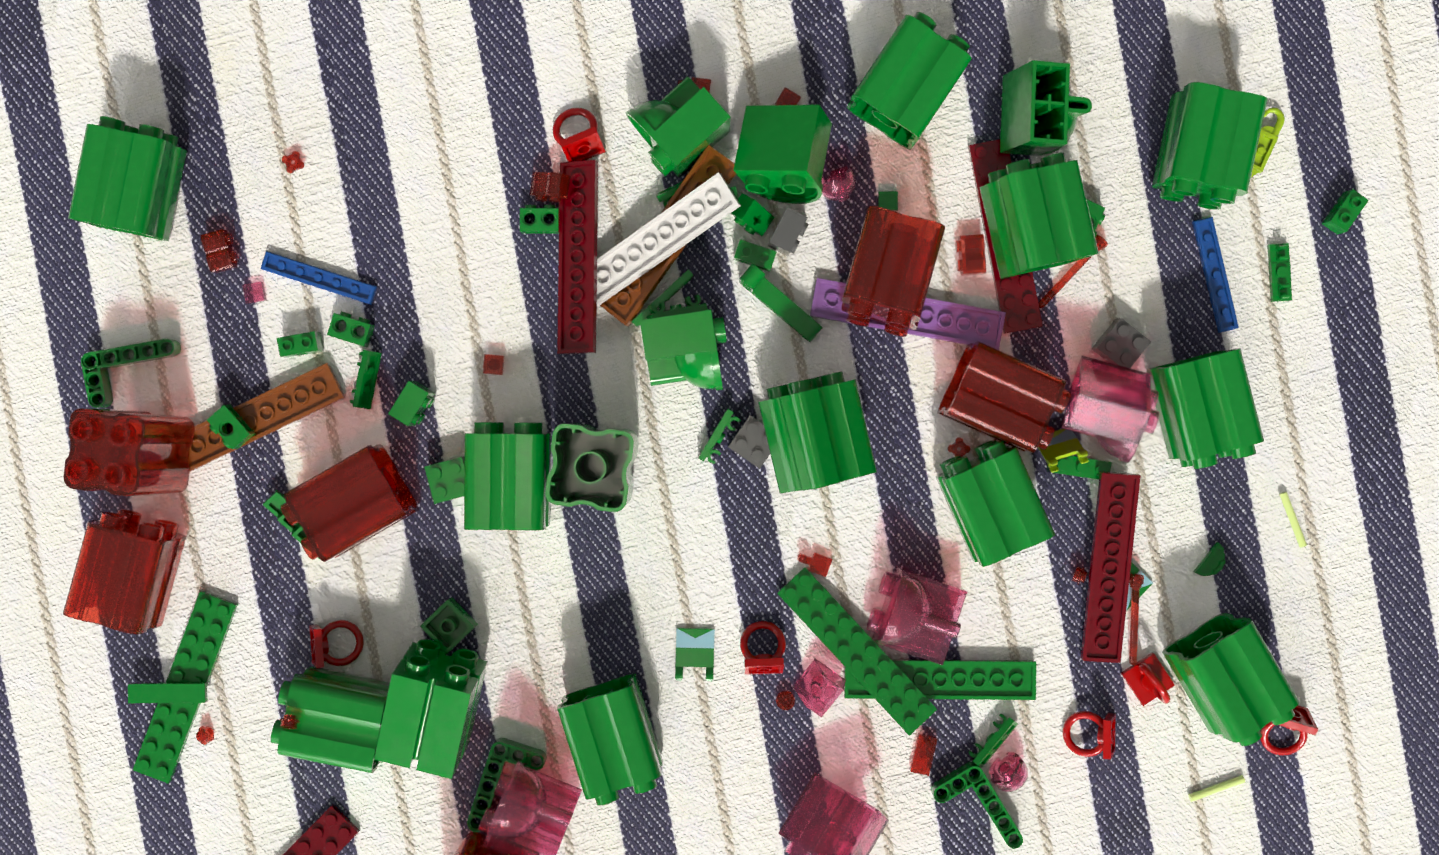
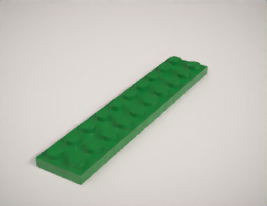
[777,567,937,736]
[133,591,238,784]
[844,659,1036,700]

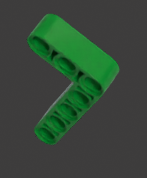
[739,263,823,342]
[81,339,181,408]
[467,738,547,832]
[931,762,1023,849]

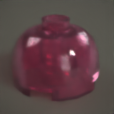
[822,166,856,202]
[989,752,1028,792]

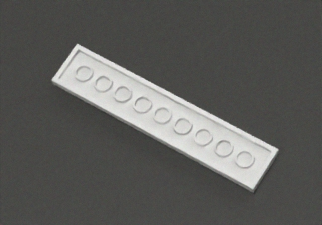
[597,172,741,307]

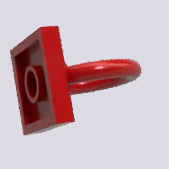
[553,108,606,162]
[309,620,364,668]
[740,621,786,675]
[1121,652,1175,706]
[1261,706,1318,755]
[1062,711,1116,760]

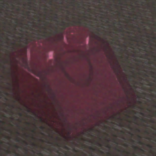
[793,658,846,718]

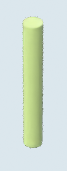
[1279,492,1307,548]
[1188,775,1245,802]

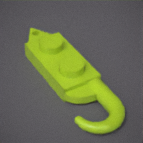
[1251,107,1285,177]

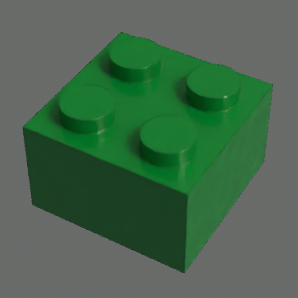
[388,381,436,426]
[424,456,465,504]
[420,597,478,654]

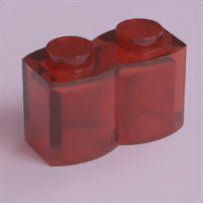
[530,172,570,202]
[201,229,239,273]
[955,234,986,276]

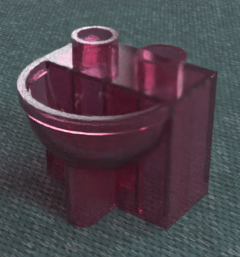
[1061,355,1159,463]
[866,565,968,665]
[478,761,582,855]
[778,772,889,855]

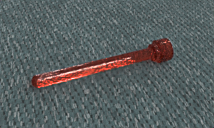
[1038,234,1108,308]
[1129,574,1144,665]

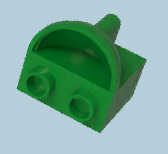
[1000,60,1092,156]
[625,76,731,178]
[733,105,832,204]
[640,310,727,391]

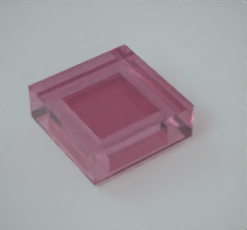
[242,281,267,304]

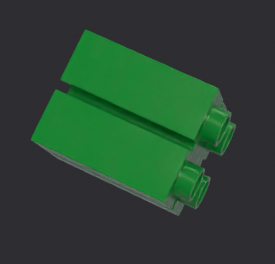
[374,639,488,779]

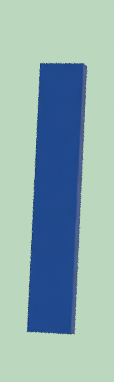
[1192,217,1239,333]
[261,251,377,305]

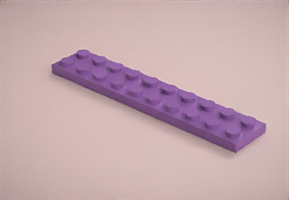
[810,278,1006,350]

